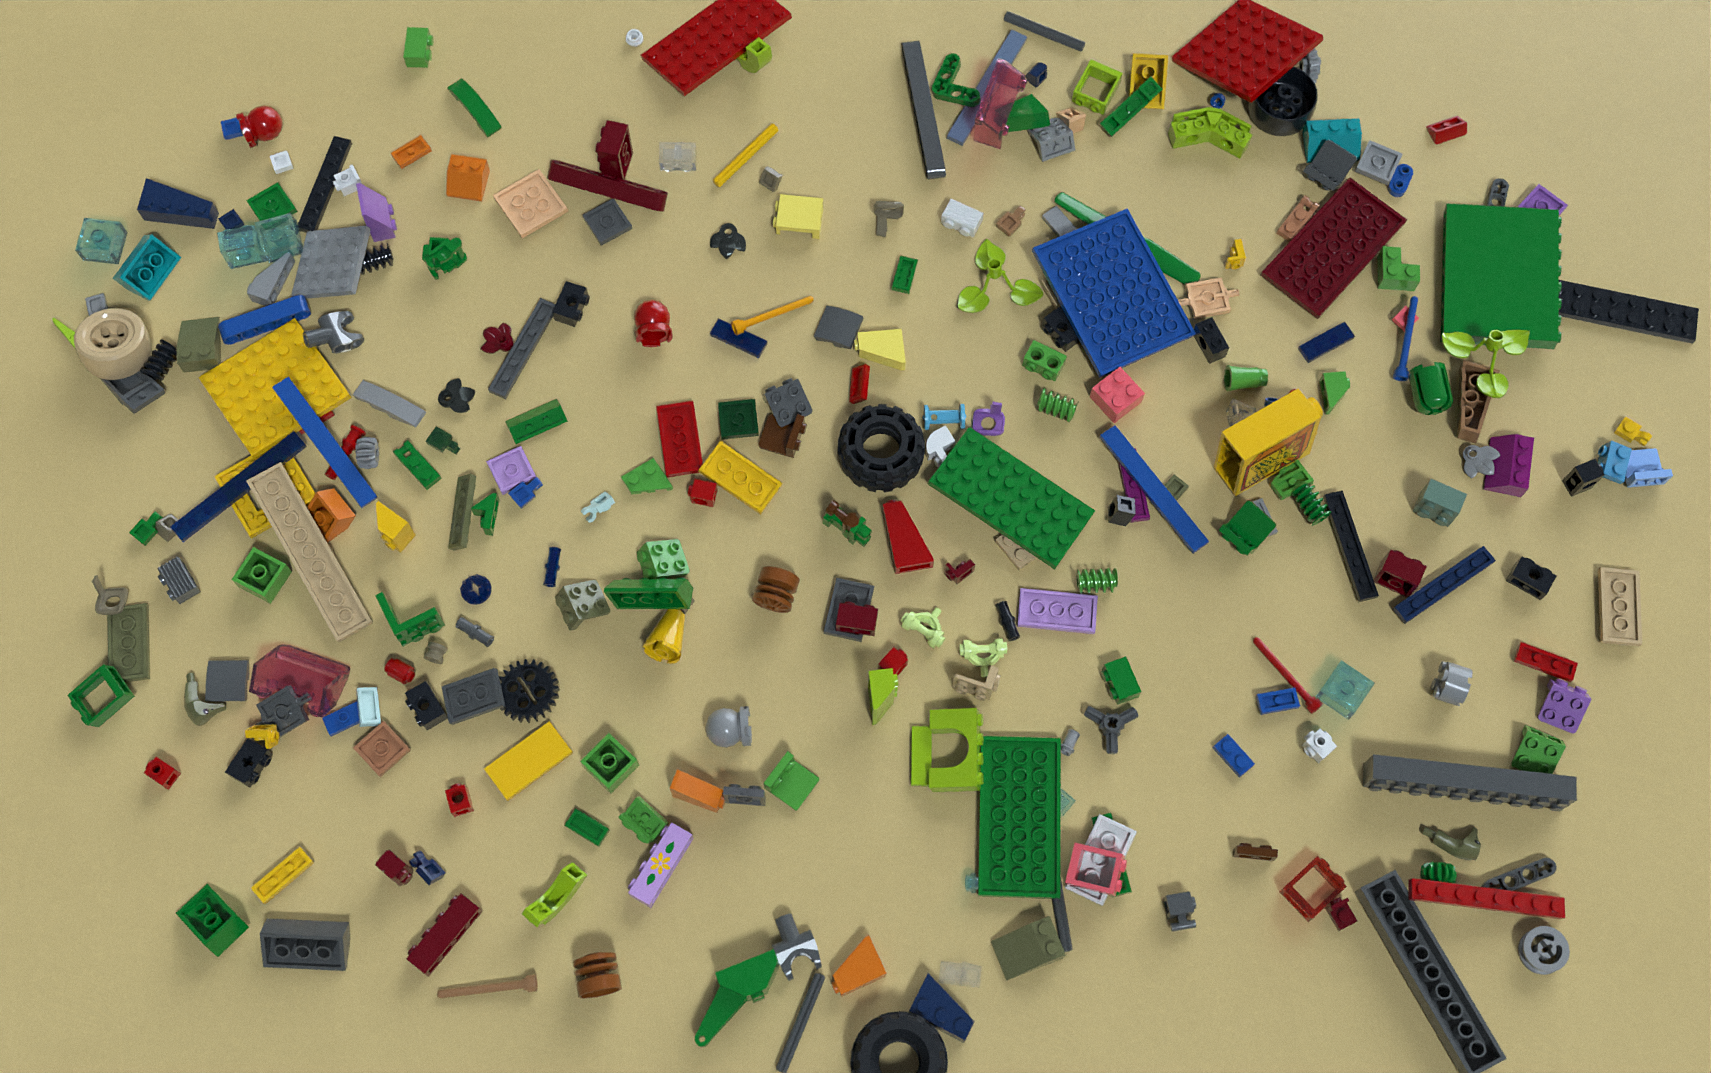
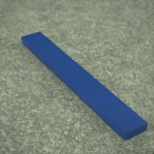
[272,377,378,509]
[1100,425,1209,554]

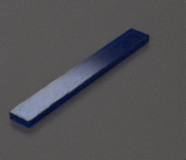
[170,431,307,542]

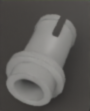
[1061,729,1080,756]

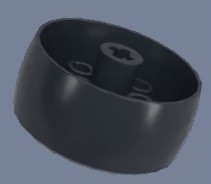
[1248,67,1318,136]

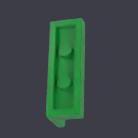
[505,399,568,444]

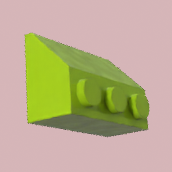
[868,668,898,725]

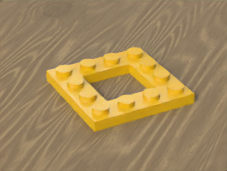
[214,441,316,539]

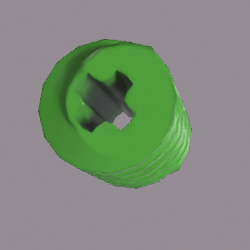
[1037,388,1079,422]
[1076,568,1118,594]

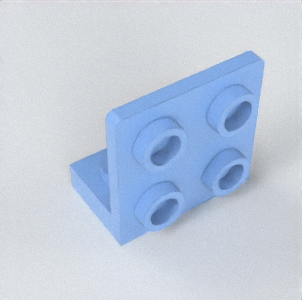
[1625,448,1673,488]

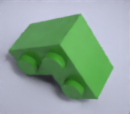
[1377,246,1420,291]

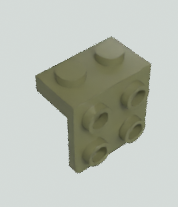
[555,580,610,631]

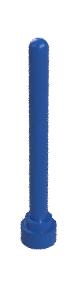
[1393,296,1418,381]

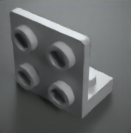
[1027,118,1075,161]

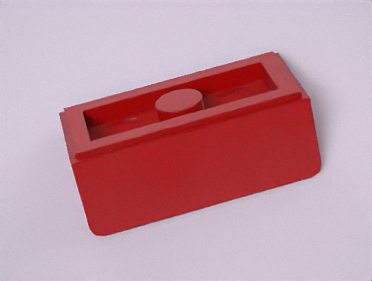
[1426,115,1467,145]

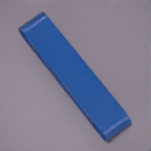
[218,295,311,345]

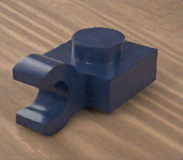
[409,851,446,885]

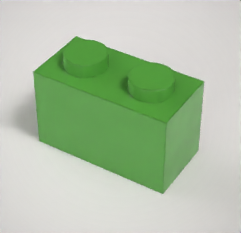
[403,27,434,68]

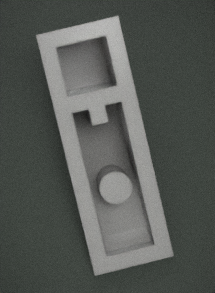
[247,252,295,306]

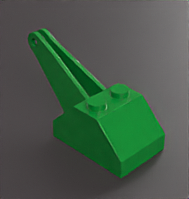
[695,949,779,1047]

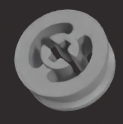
[1518,926,1570,975]

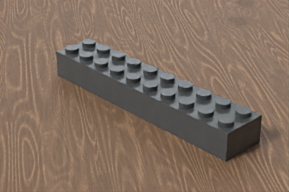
[1363,754,1577,811]
[1355,870,1507,1073]

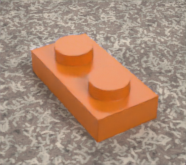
[391,135,432,169]

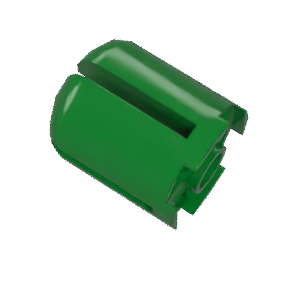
[1409,362,1453,415]

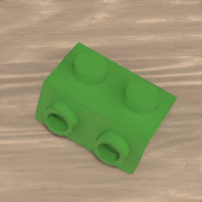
[618,796,669,844]

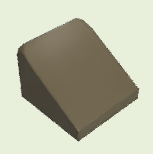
[155,514,184,542]

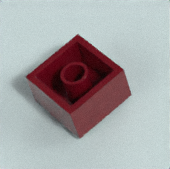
[1373,550,1427,598]

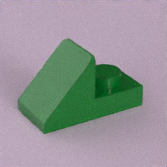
[471,493,500,536]

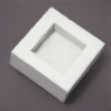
[270,150,294,174]

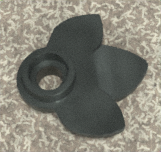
[710,223,746,259]
[438,378,475,413]

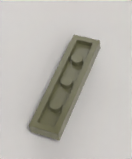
[448,474,476,551]

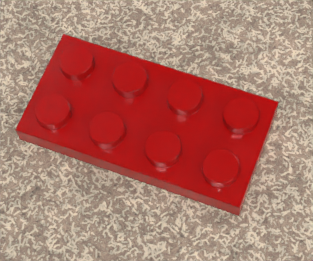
[656,401,703,478]

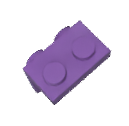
[1538,678,1591,733]

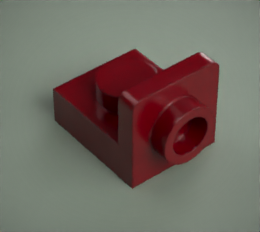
[944,559,975,584]
[1326,897,1358,932]

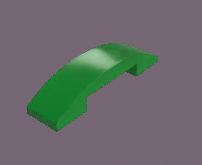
[1100,77,1163,137]
[447,78,502,138]

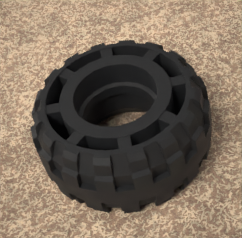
[838,404,925,493]
[850,1011,948,1073]

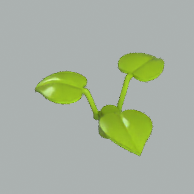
[958,239,1044,313]
[1442,330,1530,399]

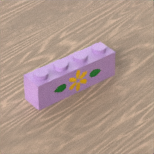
[628,822,694,908]

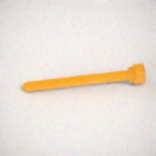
[731,296,814,335]

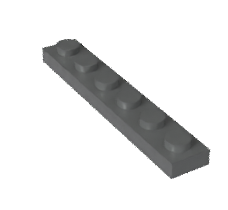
[488,298,556,400]

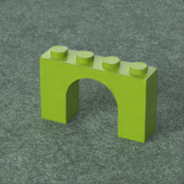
[929,708,983,792]

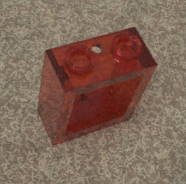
[1279,856,1347,922]

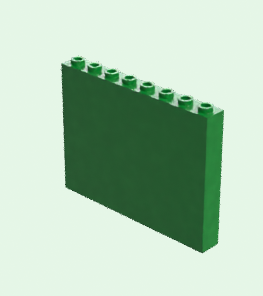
[1440,203,1562,349]

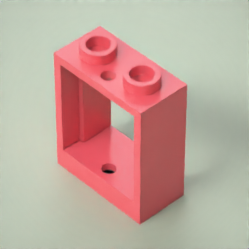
[1065,843,1127,897]

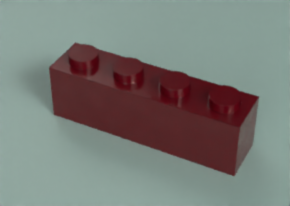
[406,893,483,977]

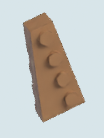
[1457,360,1500,444]

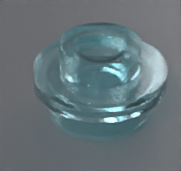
[965,873,979,894]

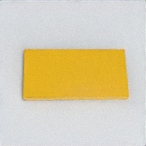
[698,440,783,515]
[484,721,573,801]

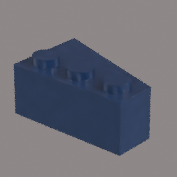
[909,973,975,1043]

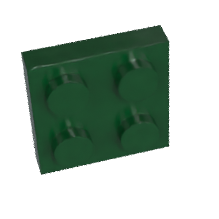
[718,399,759,440]

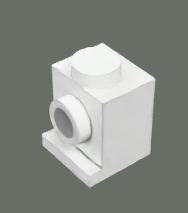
[333,165,363,196]

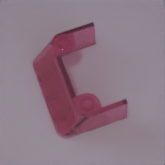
[974,58,1027,149]

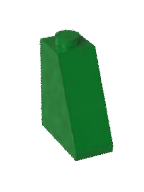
[994,94,1050,133]

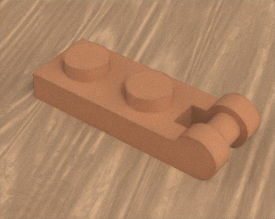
[1276,195,1320,242]

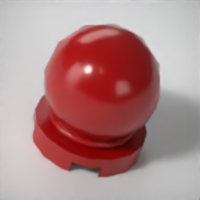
[236,106,283,148]
[634,300,673,347]

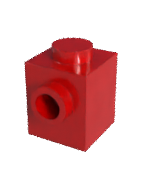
[144,757,181,790]

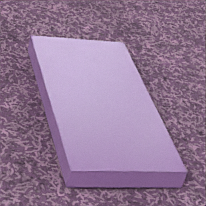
[1017,588,1098,634]

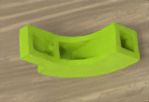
[737,38,772,73]
[522,862,587,927]

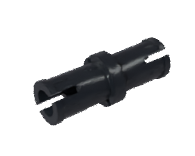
[995,601,1020,641]

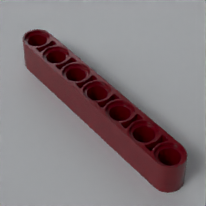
[547,160,668,212]

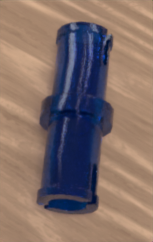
[543,547,561,587]

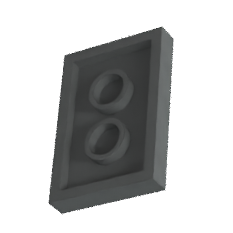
[824,578,874,642]
[441,668,505,725]

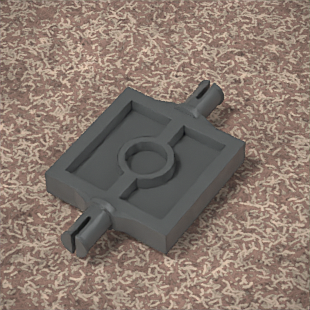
[254,685,312,738]

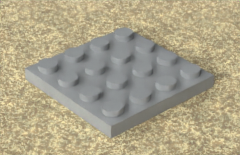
[291,225,371,299]

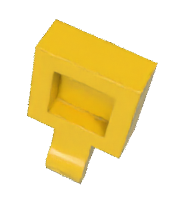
[1614,416,1652,446]

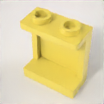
[773,194,823,239]

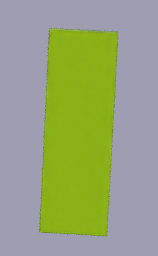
[911,726,932,787]

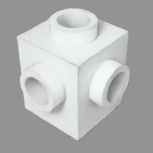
[1302,729,1337,764]

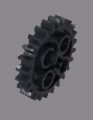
[499,659,560,723]

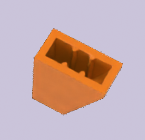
[670,770,725,813]
[831,935,887,997]

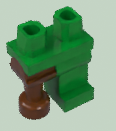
[823,500,872,547]

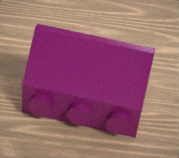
[1483,434,1534,497]

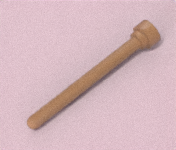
[437,974,538,998]

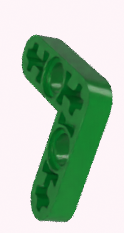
[932,53,981,107]

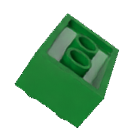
[176,884,249,957]

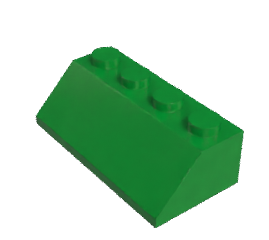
[603,578,694,609]

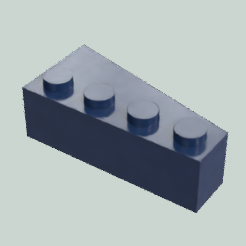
[137,178,219,229]

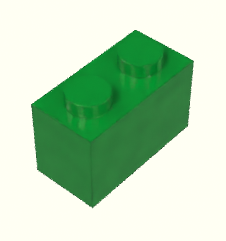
[1101,656,1142,705]

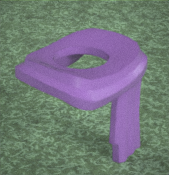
[973,402,1005,436]

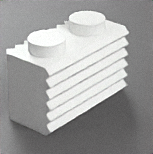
[941,199,984,237]

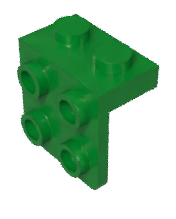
[1219,501,1276,556]

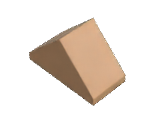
[1056,107,1086,134]

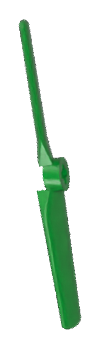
[1054,192,1201,285]

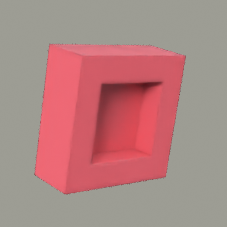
[1392,306,1419,332]

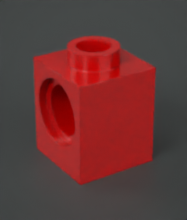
[688,479,718,507]
[878,647,908,676]
[445,783,474,817]

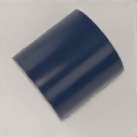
[1026,62,1047,88]

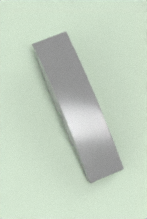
[353,380,426,428]

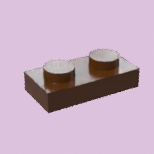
[1233,843,1278,861]

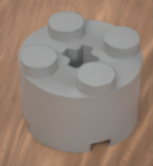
[1431,661,1473,706]

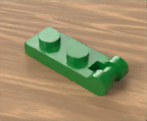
[393,440,442,490]

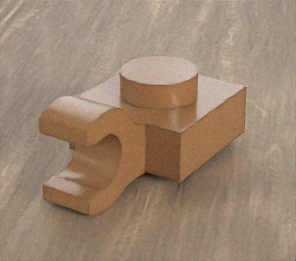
[996,205,1026,237]

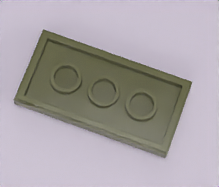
[107,603,150,682]

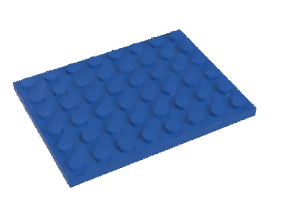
[1031,208,1196,378]

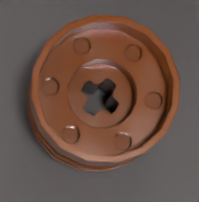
[752,566,800,613]
[573,952,622,999]

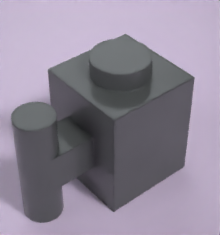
[1163,891,1196,932]

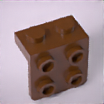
[759,414,807,458]

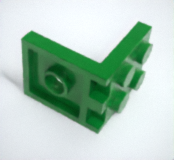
[375,592,445,646]

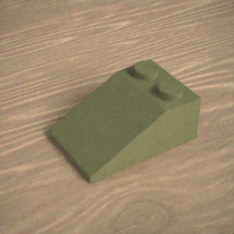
[177,317,221,373]
[991,916,1066,981]

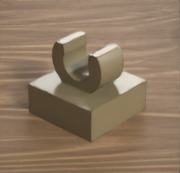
[759,166,783,192]

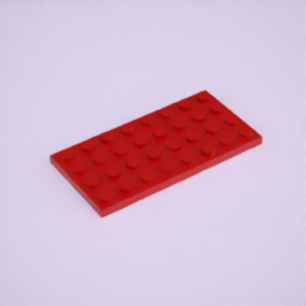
[641,0,792,97]

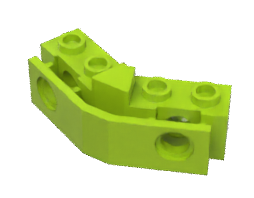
[1168,107,1252,159]

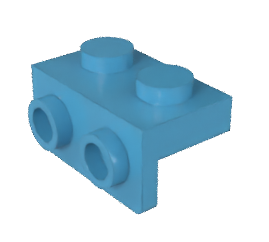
[1597,440,1632,484]

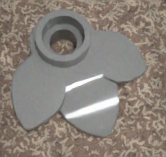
[1463,445,1500,478]

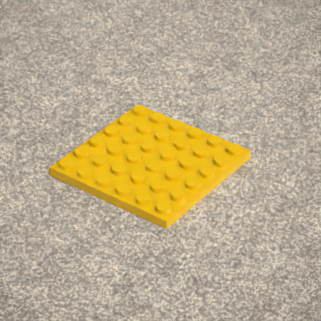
[198,318,352,459]

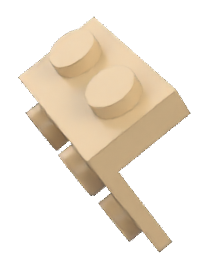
[952,665,1001,701]

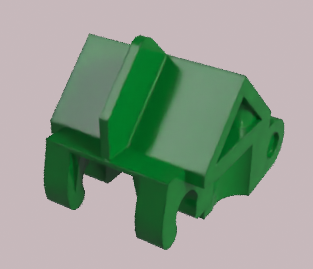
[422,237,467,280]

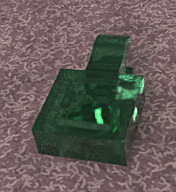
[425,427,461,454]

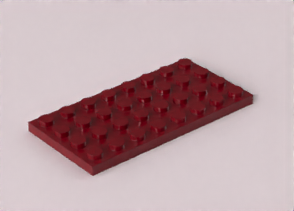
[1261,178,1407,319]

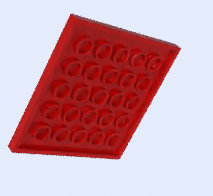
[1172,0,1323,103]

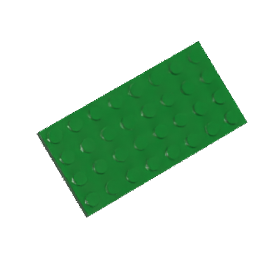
[928,427,1095,570]
[978,736,1061,899]

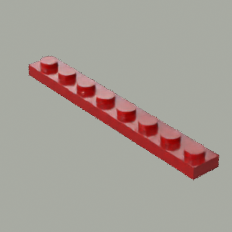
[1408,878,1565,919]

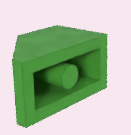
[1319,371,1350,415]

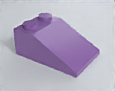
[356,183,397,242]

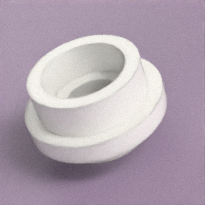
[626,29,643,46]

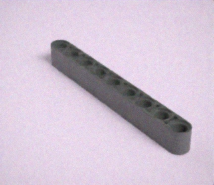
[902,41,946,180]

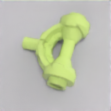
[900,607,945,649]
[959,638,1007,678]

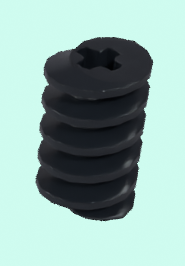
[361,243,394,275]
[140,339,177,381]

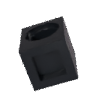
[1108,495,1136,527]

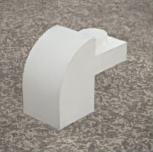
[926,425,955,468]

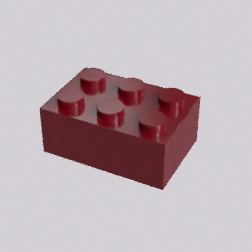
[595,120,633,179]

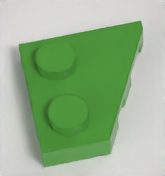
[621,458,673,494]
[1270,460,1314,500]

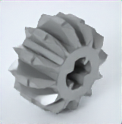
[355,437,380,469]

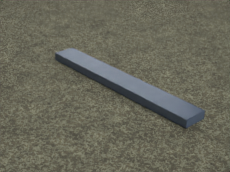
[947,30,1027,146]

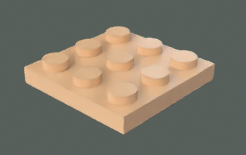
[493,169,568,238]

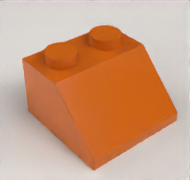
[446,154,490,202]
[307,488,356,543]

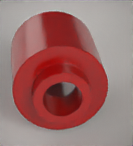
[384,658,415,684]

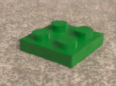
[246,182,298,230]

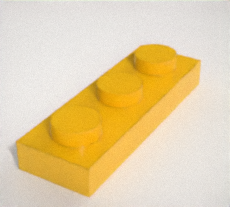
[251,847,314,904]

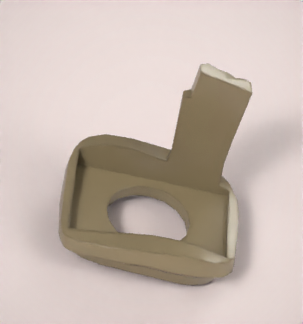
[873,201,904,237]
[92,575,128,615]

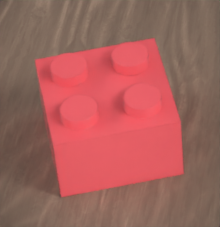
[1090,367,1145,423]

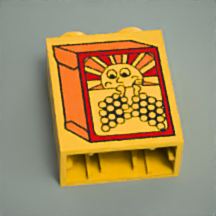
[1214,388,1323,496]

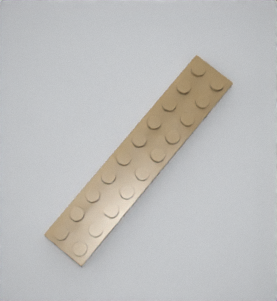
[247,462,373,643]

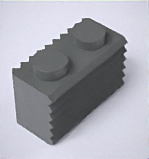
[157,557,201,604]

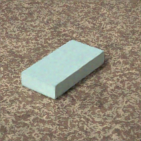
[356,687,381,727]

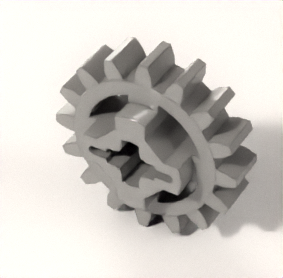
[1298,48,1321,83]

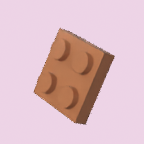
[353,721,411,777]

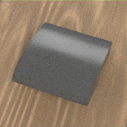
[814,306,864,349]
[205,660,249,701]

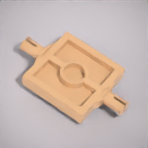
[1177,277,1239,319]

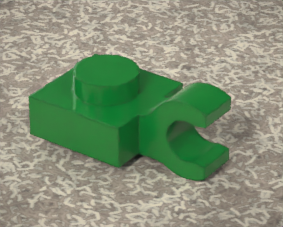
[129,511,163,546]

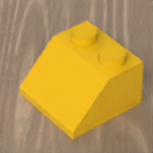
[376,501,416,553]

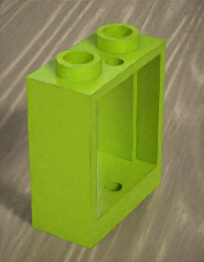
[1072,59,1123,115]

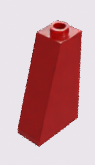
[882,500,934,574]

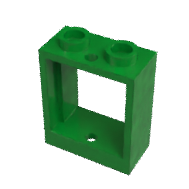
[67,664,135,727]

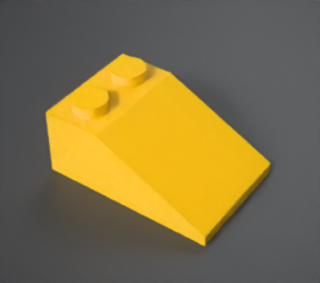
[1129,53,1168,109]

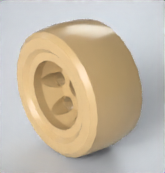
[74,308,152,380]

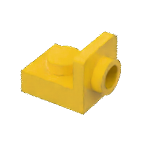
[1225,239,1246,269]
[245,725,279,749]

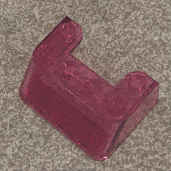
[249,644,350,717]

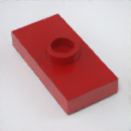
[849,364,870,404]

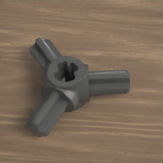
[1084,706,1139,754]

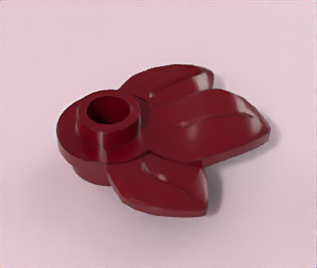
[480,323,514,354]

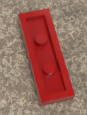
[1514,642,1578,682]

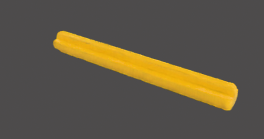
[713,123,778,187]

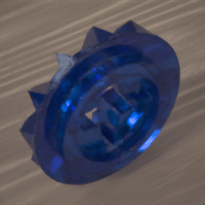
[460,574,492,605]

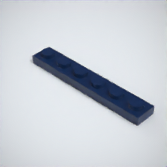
[1393,546,1496,624]

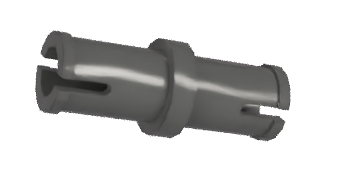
[455,617,494,647]

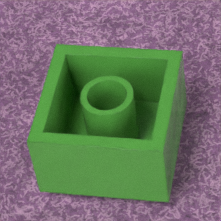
[232,547,292,604]
[580,733,639,794]

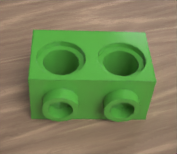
[1022,340,1067,381]

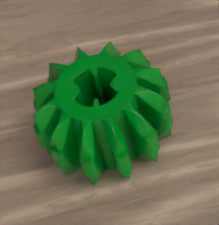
[1420,862,1457,884]

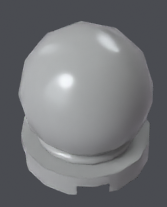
[705,706,752,748]

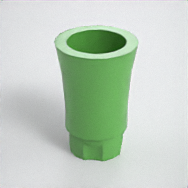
[1224,365,1268,391]

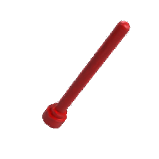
[1253,637,1323,714]

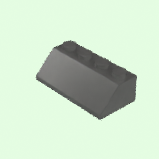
[260,918,350,971]

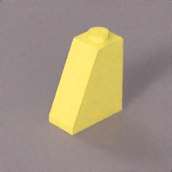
[854,329,906,370]

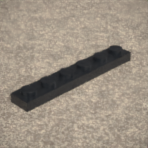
[297,136,352,233]
[1323,490,1379,602]

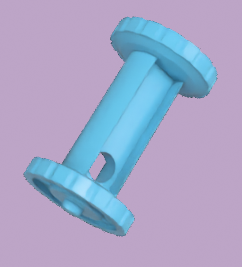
[923,404,966,430]

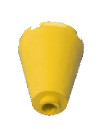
[643,609,685,664]

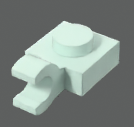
[581,491,615,523]

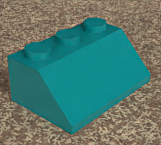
[1302,118,1362,163]
[112,234,181,301]

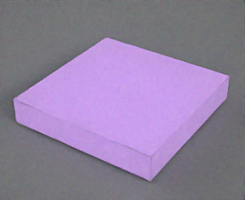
[486,446,536,495]

